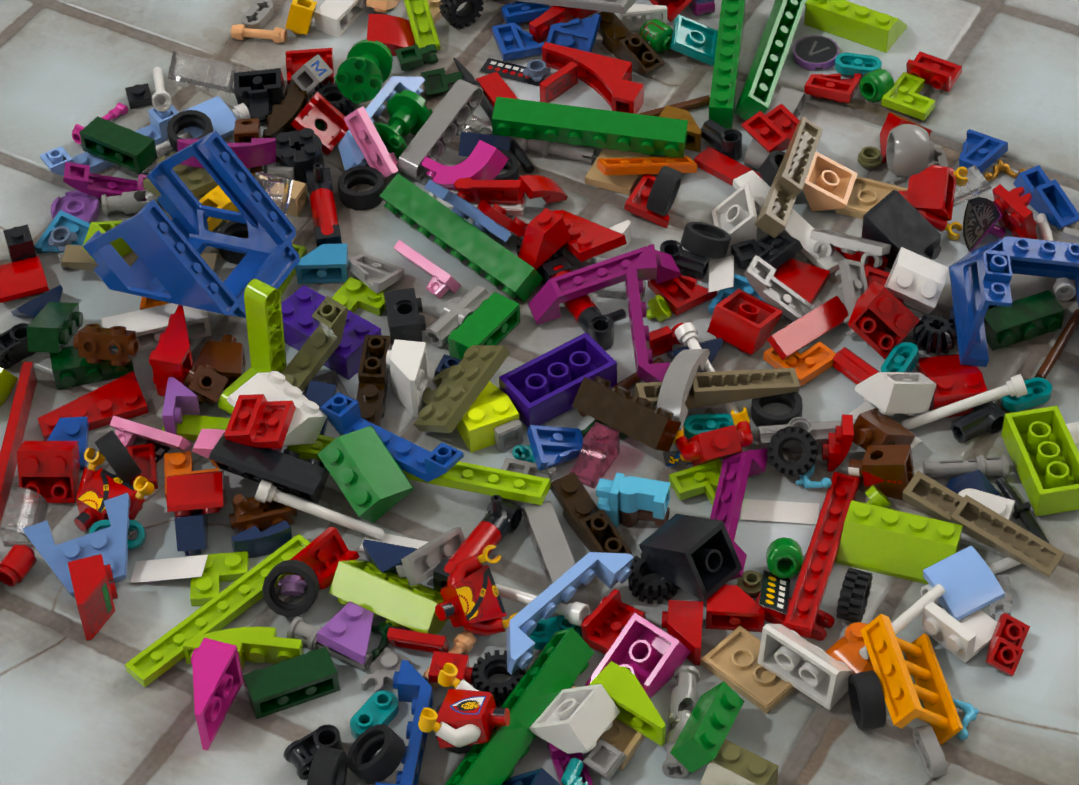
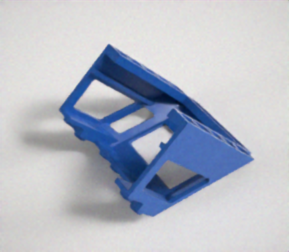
[83,130,300,318]
[949,236,1079,367]

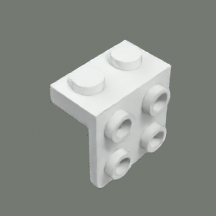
[921,601,997,663]

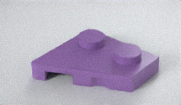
[316,601,374,665]

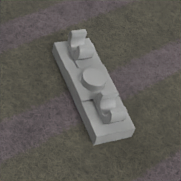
[810,228,891,268]
[835,259,868,337]
[396,527,465,586]

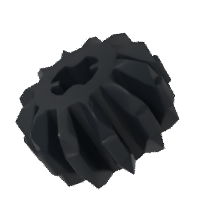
[913,314,957,356]

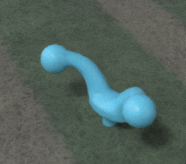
[796,464,832,488]
[952,699,979,740]

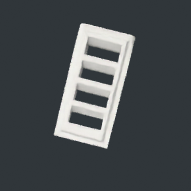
[619,4,667,31]

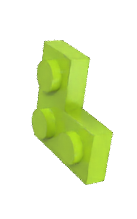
[881,72,936,121]
[332,277,386,316]
[669,459,722,507]
[190,551,249,606]

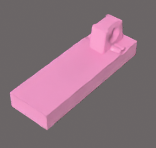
[343,106,399,179]
[393,240,461,299]
[110,415,193,452]

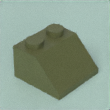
[700,739,778,785]

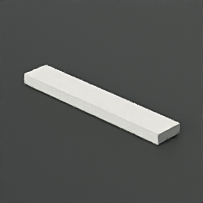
[732,170,845,274]

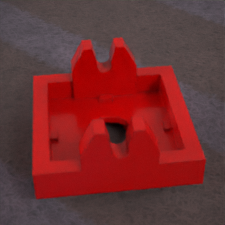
[285,48,334,85]
[291,92,349,155]
[992,184,1037,239]

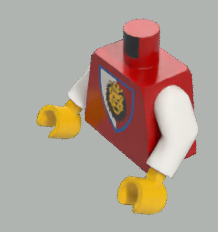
[418,663,510,748]

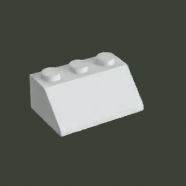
[227,371,327,446]
[757,624,853,711]

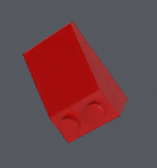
[916,354,988,418]

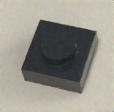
[125,83,153,109]
[731,239,762,268]

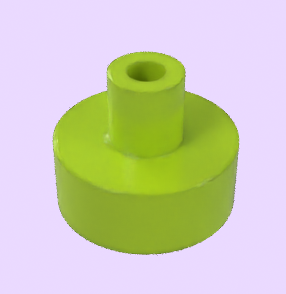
[646,295,672,322]
[865,485,893,509]

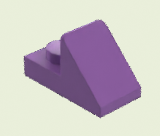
[162,377,200,434]

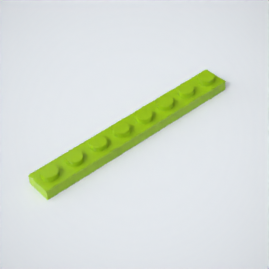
[125,534,310,687]

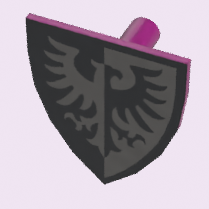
[963,197,1006,252]

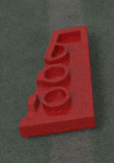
[553,210,627,262]
[37,371,149,441]

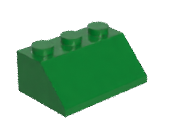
[317,426,415,523]

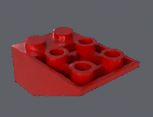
[149,305,194,397]

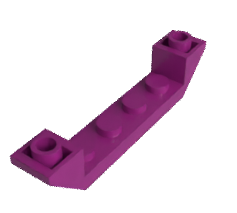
[625,244,670,383]
[528,246,681,325]
[710,448,768,581]

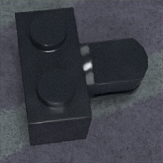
[234,68,285,126]

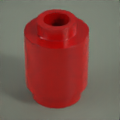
[0,545,37,587]

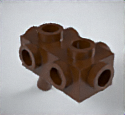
[73,323,139,366]
[229,490,298,532]

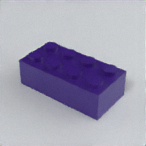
[281,285,382,380]
[499,332,617,428]

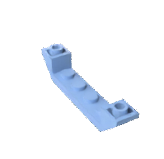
[338,76,425,171]
[40,104,179,176]
[506,552,634,675]

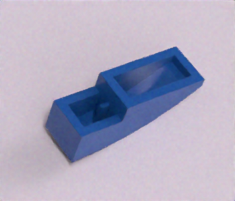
[1013,165,1079,229]

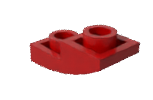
[518,175,568,203]
[822,414,854,471]
[986,613,1030,676]

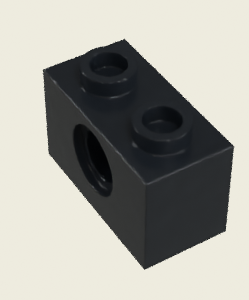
[384,288,426,346]

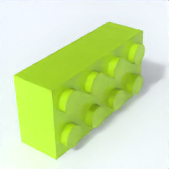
[1001,406,1079,517]

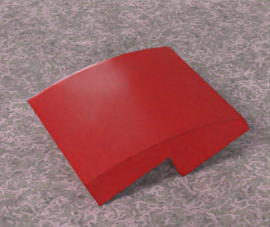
[367,14,415,56]
[741,103,800,154]
[0,256,49,303]
[224,394,296,449]

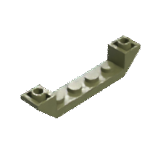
[281,296,348,392]

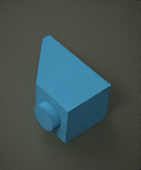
[295,243,349,284]

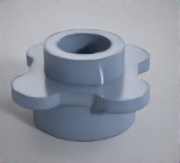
[523,59,551,81]
[48,226,78,252]

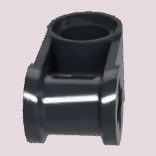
[0,323,36,369]
[283,724,344,780]

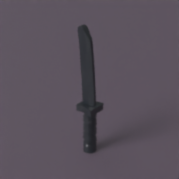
[995,476,1050,544]

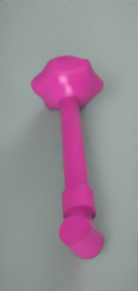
[72,103,128,144]

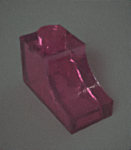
[570,422,620,489]

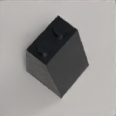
[861,190,941,269]
[639,514,743,601]

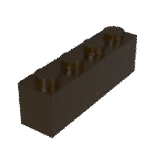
[572,375,682,452]

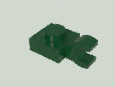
[395,44,438,71]
[420,68,463,97]

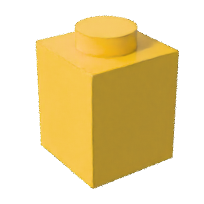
[285,0,317,35]

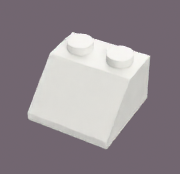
[884,247,949,315]
[386,339,429,417]
[529,684,620,754]

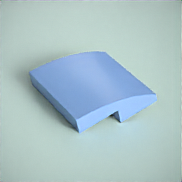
[184,96,237,139]
[923,545,1005,621]

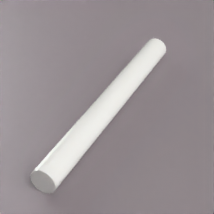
[859,584,945,660]

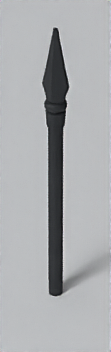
[453,57,535,174]

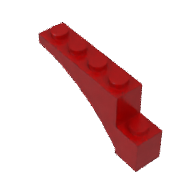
[529,5,596,44]
[542,42,644,114]

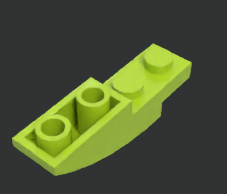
[183,627,304,670]

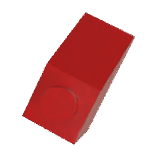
[518,208,571,269]
[706,584,765,632]
[661,600,703,666]

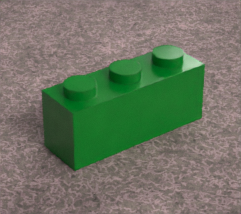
[448,292,521,360]
[670,681,745,773]

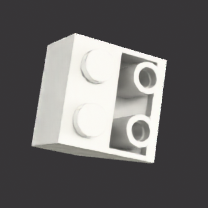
[855,372,936,416]

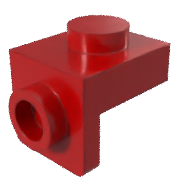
[428,651,473,685]

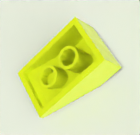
[456,381,519,453]

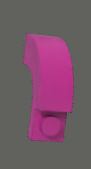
[420,140,508,190]

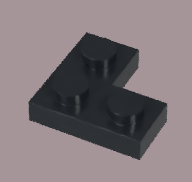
[748,232,803,270]

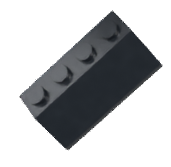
[208,433,330,503]

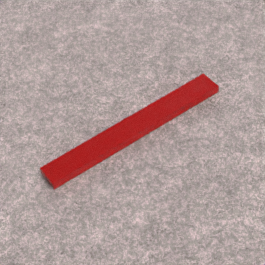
[0,362,37,532]
[782,472,861,638]

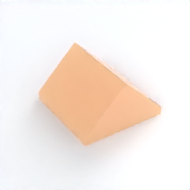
[803,152,858,212]

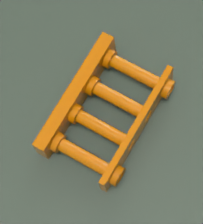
[860,614,963,745]

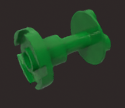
[335,39,393,104]
[373,90,433,159]

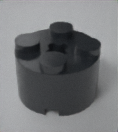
[275,128,324,183]

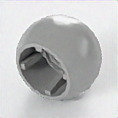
[886,124,934,177]

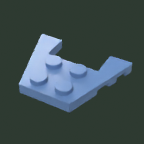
[424,179,512,242]
[23,493,131,597]

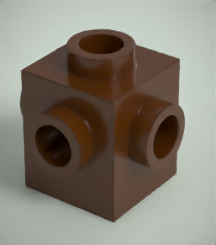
[183,364,228,406]

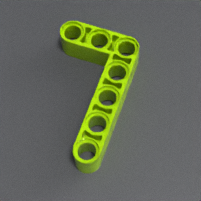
[218,279,287,415]

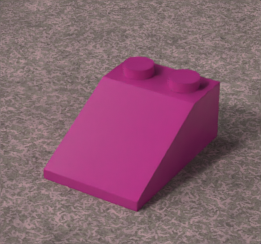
[585,612,690,698]
[191,637,243,751]

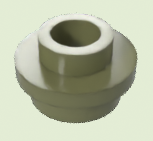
[858,146,882,169]
[737,571,763,598]

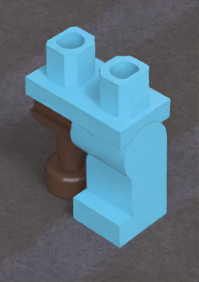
[596,472,671,528]

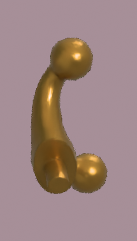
[983,160,1026,182]

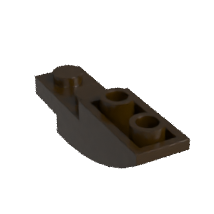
[591,11,665,75]
[262,78,308,138]
[356,335,391,427]
[550,472,632,555]

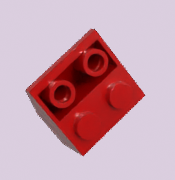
[848,281,920,359]
[17,441,80,503]
[167,471,227,516]

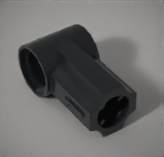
[700,119,742,161]
[660,240,710,279]
[950,401,1005,443]

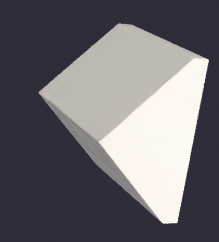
[712,182,757,246]

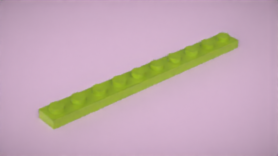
[287,435,551,506]

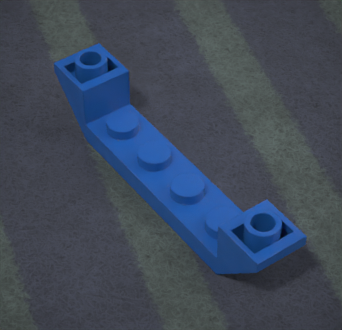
[320,392,464,482]
[375,660,434,785]

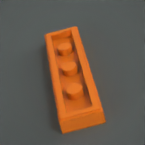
[597,156,697,175]

